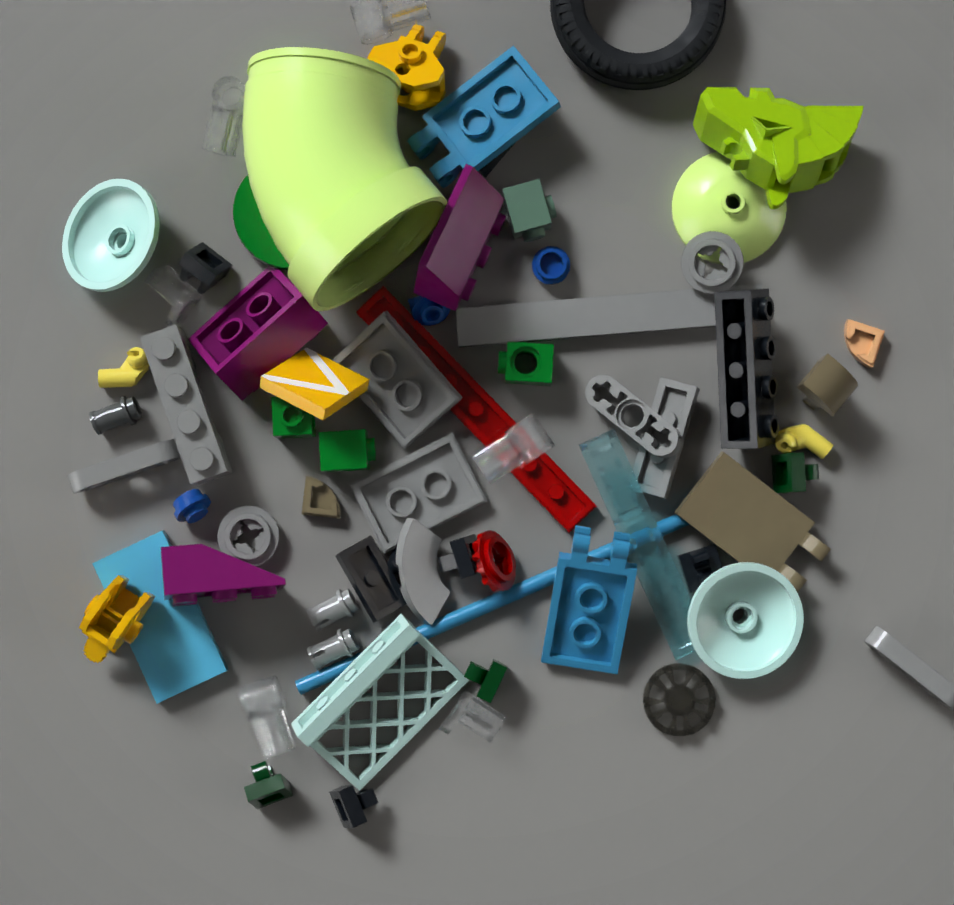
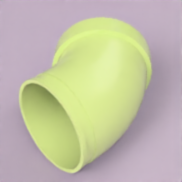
[242,47,447,311]

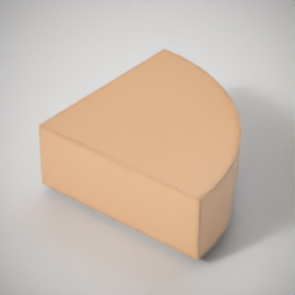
[844,319,885,369]

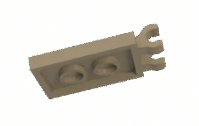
[674,451,831,592]

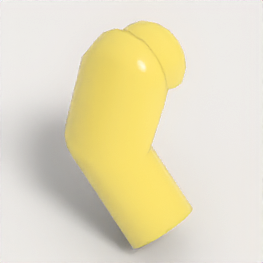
[98,347,150,388]
[775,424,833,460]

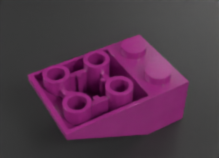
[161,544,286,607]

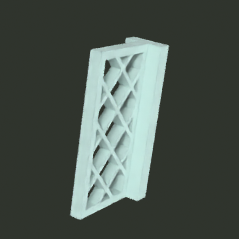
[291,613,469,791]

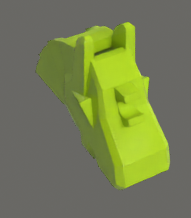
[693,87,864,209]

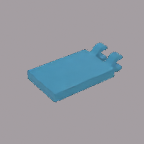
[407,45,561,188]
[541,525,637,674]

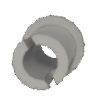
[307,589,359,632]
[307,628,359,670]

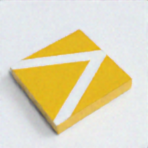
[260,348,370,421]

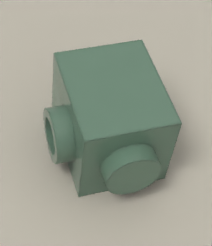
[502,178,557,242]

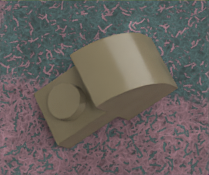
[796,354,858,417]

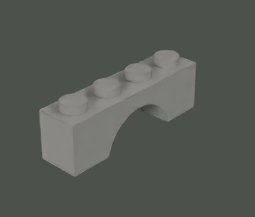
[140,324,233,486]

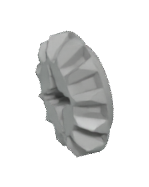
[681,231,744,294]
[217,505,280,566]

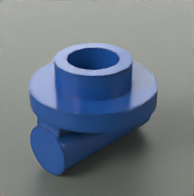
[408,296,450,326]

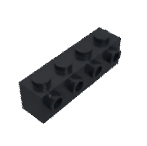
[714,289,779,449]

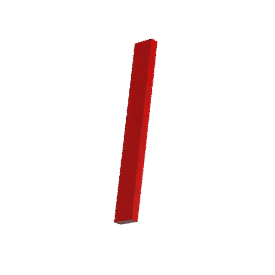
[356,286,597,533]

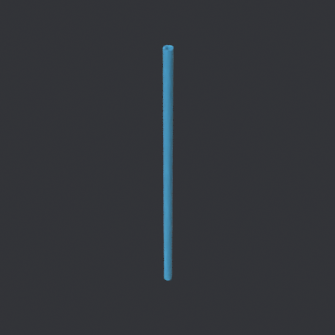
[295,514,690,695]

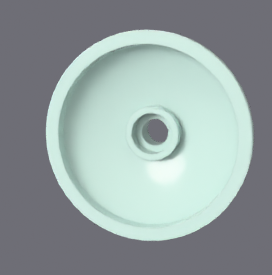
[62,179,160,292]
[687,562,804,679]

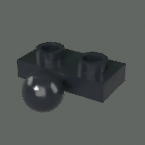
[335,535,407,623]

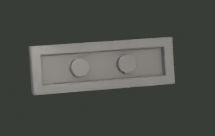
[628,377,700,500]

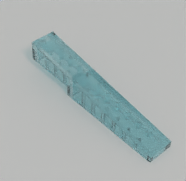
[579,429,695,660]

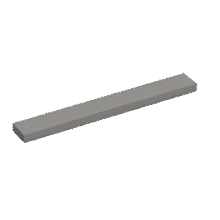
[456,283,762,348]

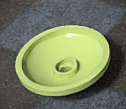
[672,152,787,265]

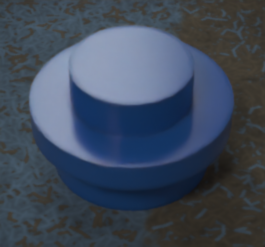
[532,246,570,285]
[173,489,211,523]

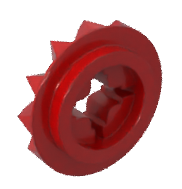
[472,530,516,592]

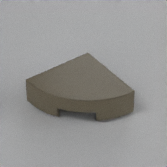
[302,476,341,519]

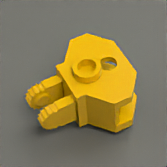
[367,24,446,111]
[79,575,155,663]

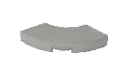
[396,518,450,625]

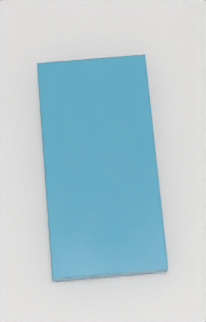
[92,530,229,704]

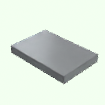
[332,311,463,449]
[350,433,487,554]

